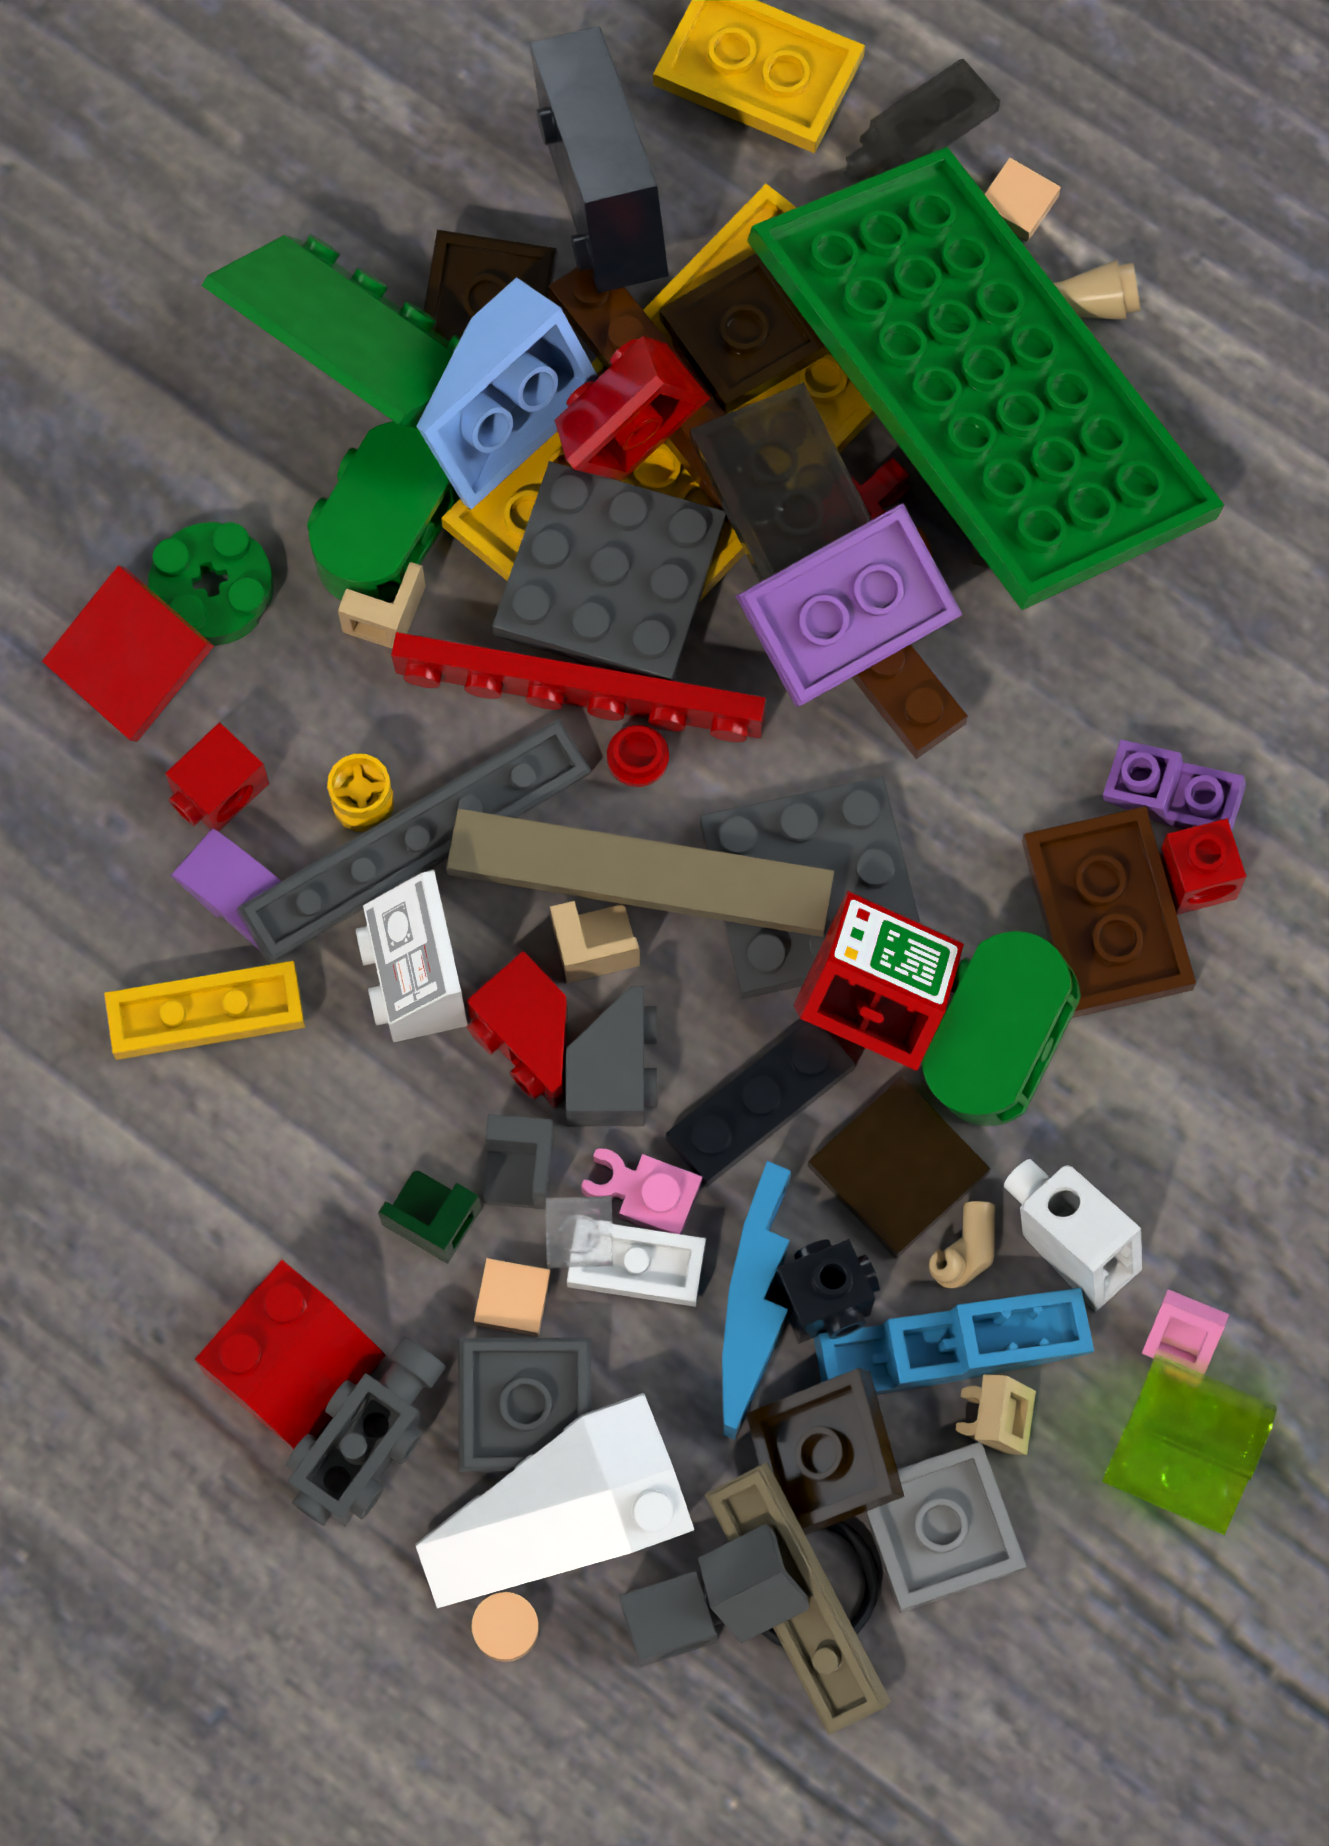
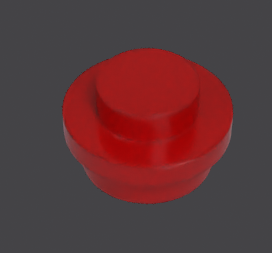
[607,725,669,787]

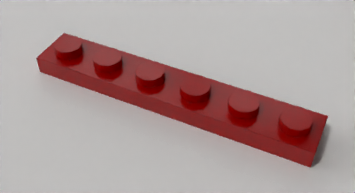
[391,632,766,742]

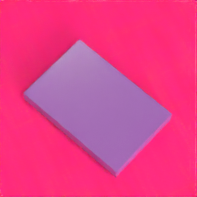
[735,503,963,707]

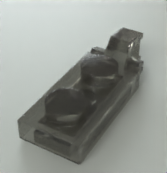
[844,58,1000,185]

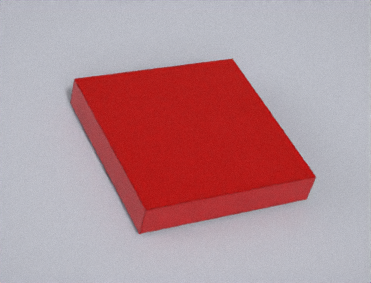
[42,565,214,742]

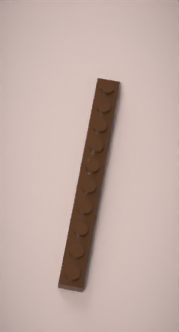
[548,267,968,759]

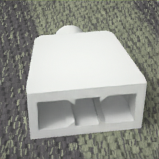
[1004,1159,1142,1312]

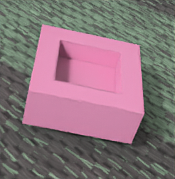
[1142,1289,1229,1379]

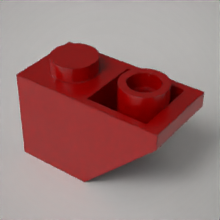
[466,951,568,1108]

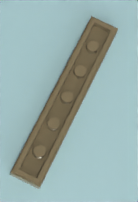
[446,809,834,937]

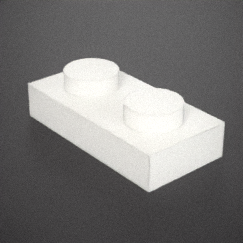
[567,1219,706,1307]

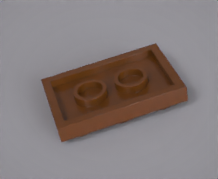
[1022,806,1196,1018]

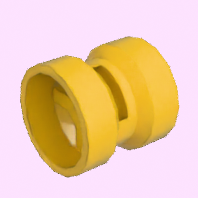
[327,753,394,832]

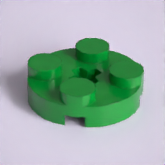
[148,522,274,646]

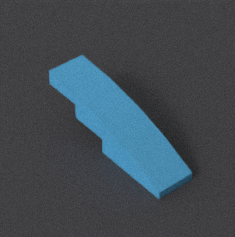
[722,1161,791,1440]
[814,1288,1094,1395]

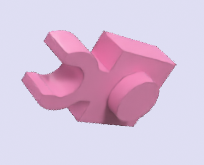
[581,1148,703,1235]

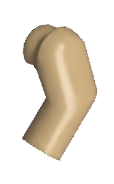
[928,1201,995,1288]

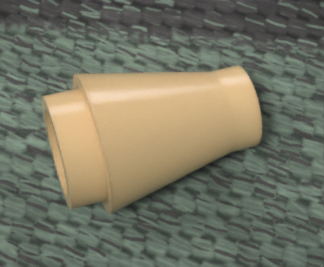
[1053,260,1141,320]

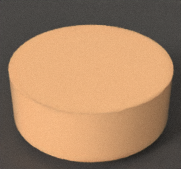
[472,1592,539,1662]

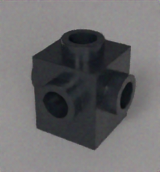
[773,1239,880,1344]

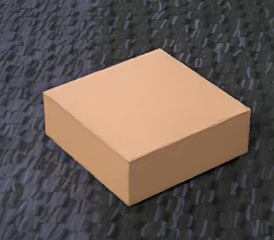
[985,158,1061,242]
[474,1258,551,1337]

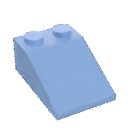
[416,277,599,510]

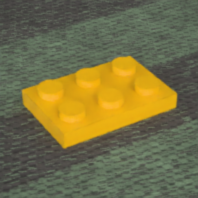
[653,0,865,154]

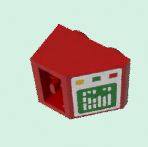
[793,890,964,1071]

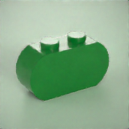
[307,421,460,603]
[922,931,1081,1126]

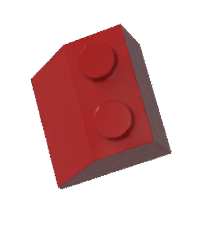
[554,336,710,481]
[194,1260,387,1450]

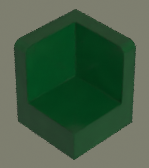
[378,1171,482,1264]

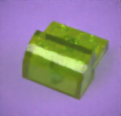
[1102,1353,1277,1535]

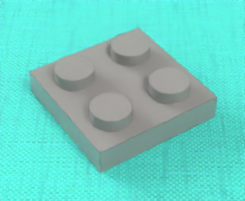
[864,1442,1027,1613]

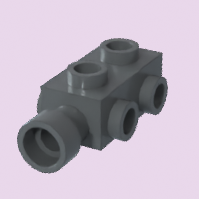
[286,1337,446,1527]

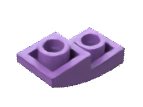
[1103,739,1246,830]
[170,828,282,950]

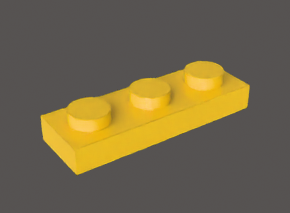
[104,961,305,1060]

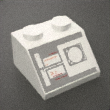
[355,870,468,1042]

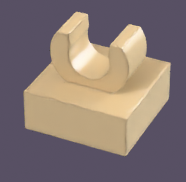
[956,1374,1036,1455]

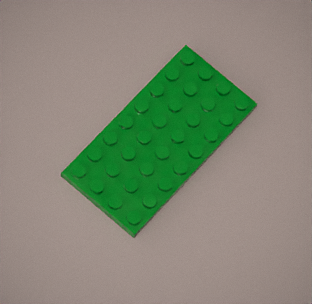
[747,147,1225,610]

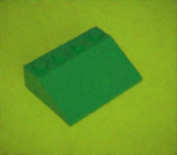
[201,234,461,428]

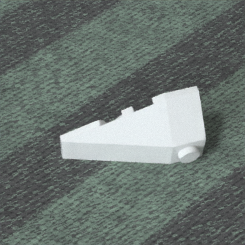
[415,1393,694,1608]

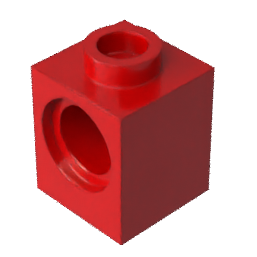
[165,722,270,832]
[1159,818,1247,915]

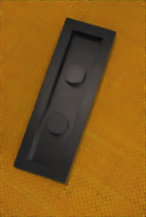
[666,1022,855,1187]

